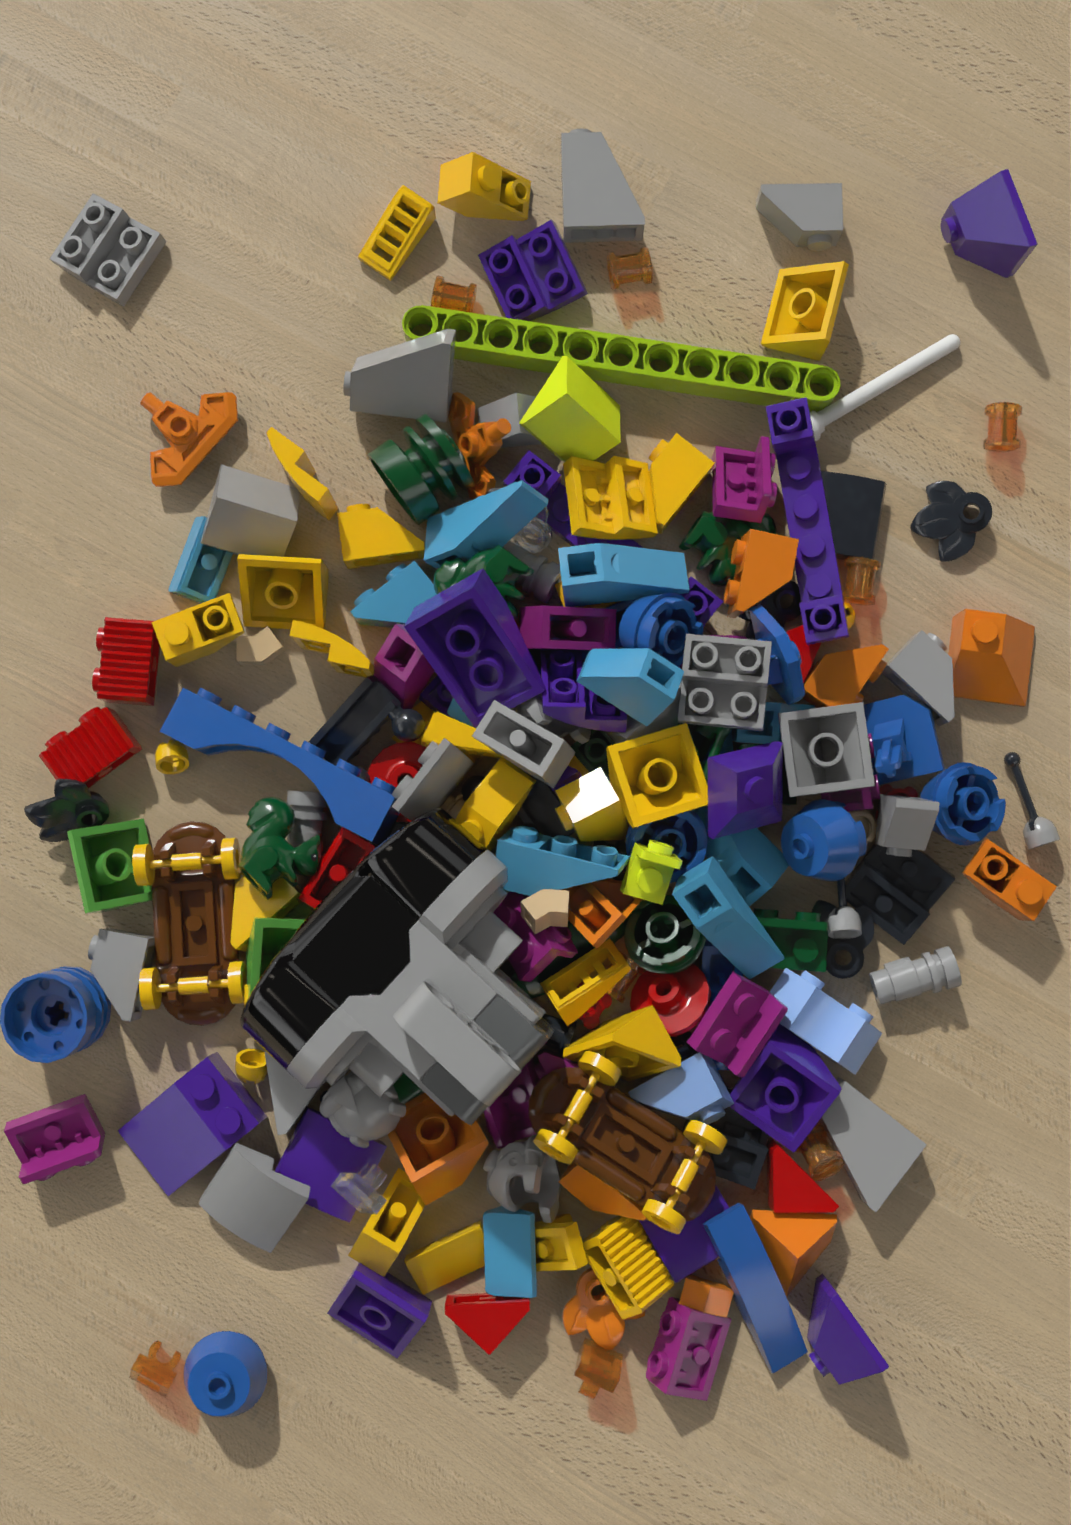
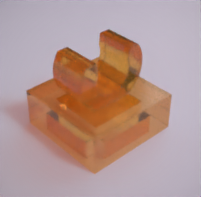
[574,1337,623,1400]
[129,1340,181,1398]

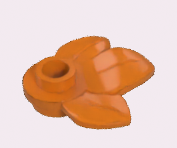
[562,1268,646,1350]

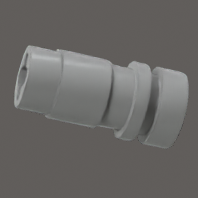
[503,541,561,603]
[287,790,328,875]
[869,946,962,1005]

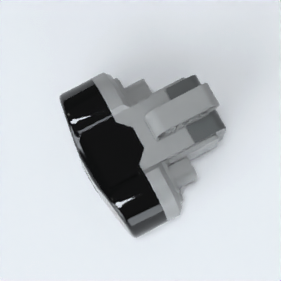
[240,808,555,1125]

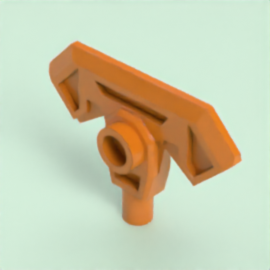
[140,392,238,487]
[448,392,511,500]

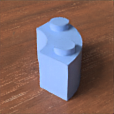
[770,968,882,1075]

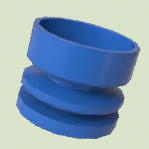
[0,966,111,1063]

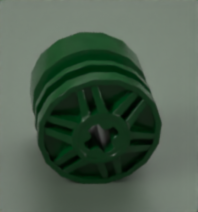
[367,414,474,525]

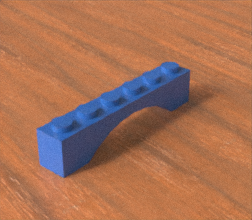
[160,687,400,846]

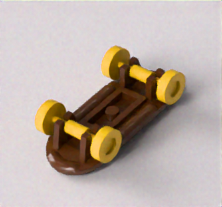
[132,821,247,1026]
[528,1051,727,1234]

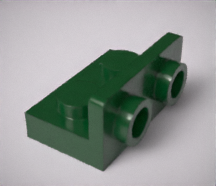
[753,908,829,972]

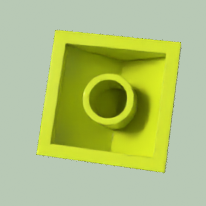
[519,356,621,462]

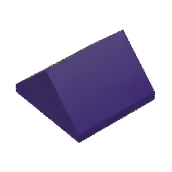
[327,1262,432,1359]

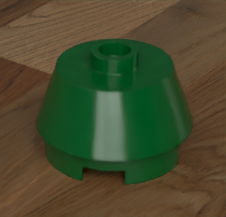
[624,895,706,974]

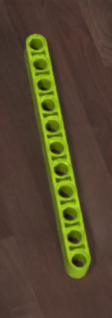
[402,305,841,412]

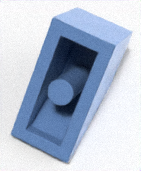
[628,1052,734,1124]

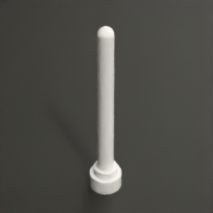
[810,334,960,441]

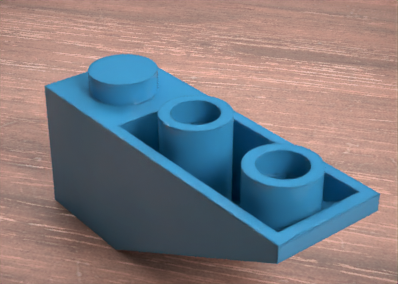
[424,480,548,569]
[558,543,689,607]
[694,783,789,906]
[496,826,630,896]
[672,856,784,979]

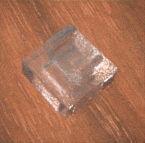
[331,1164,387,1214]

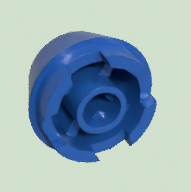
[619,593,703,667]
[920,762,1006,846]
[781,799,867,881]
[626,810,707,883]
[184,1331,268,1417]

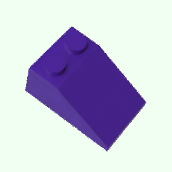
[404,568,546,728]
[118,1052,268,1196]

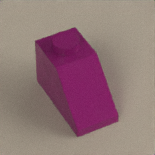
[519,605,616,651]

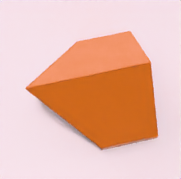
[562,878,642,949]
[750,1210,837,1297]

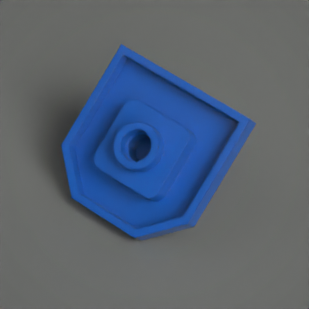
[749,604,805,705]
[864,695,945,785]

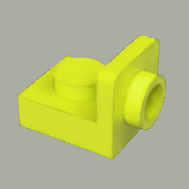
[620,840,683,905]

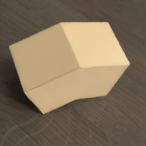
[236,626,286,665]
[521,889,569,934]

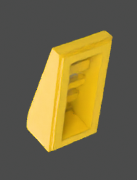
[358,185,436,281]
[421,712,502,758]
[540,938,631,1026]

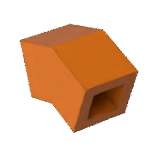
[679,1274,734,1318]

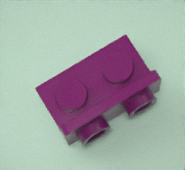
[687,972,788,1078]
[646,1297,731,1401]

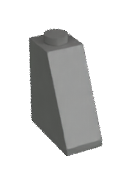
[561,128,645,243]
[343,329,456,422]
[819,1077,927,1212]

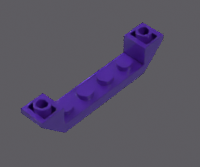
[766,397,849,645]
[503,450,723,627]

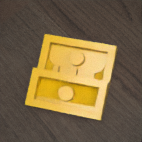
[266,427,338,521]
[563,456,658,539]
[290,620,374,678]

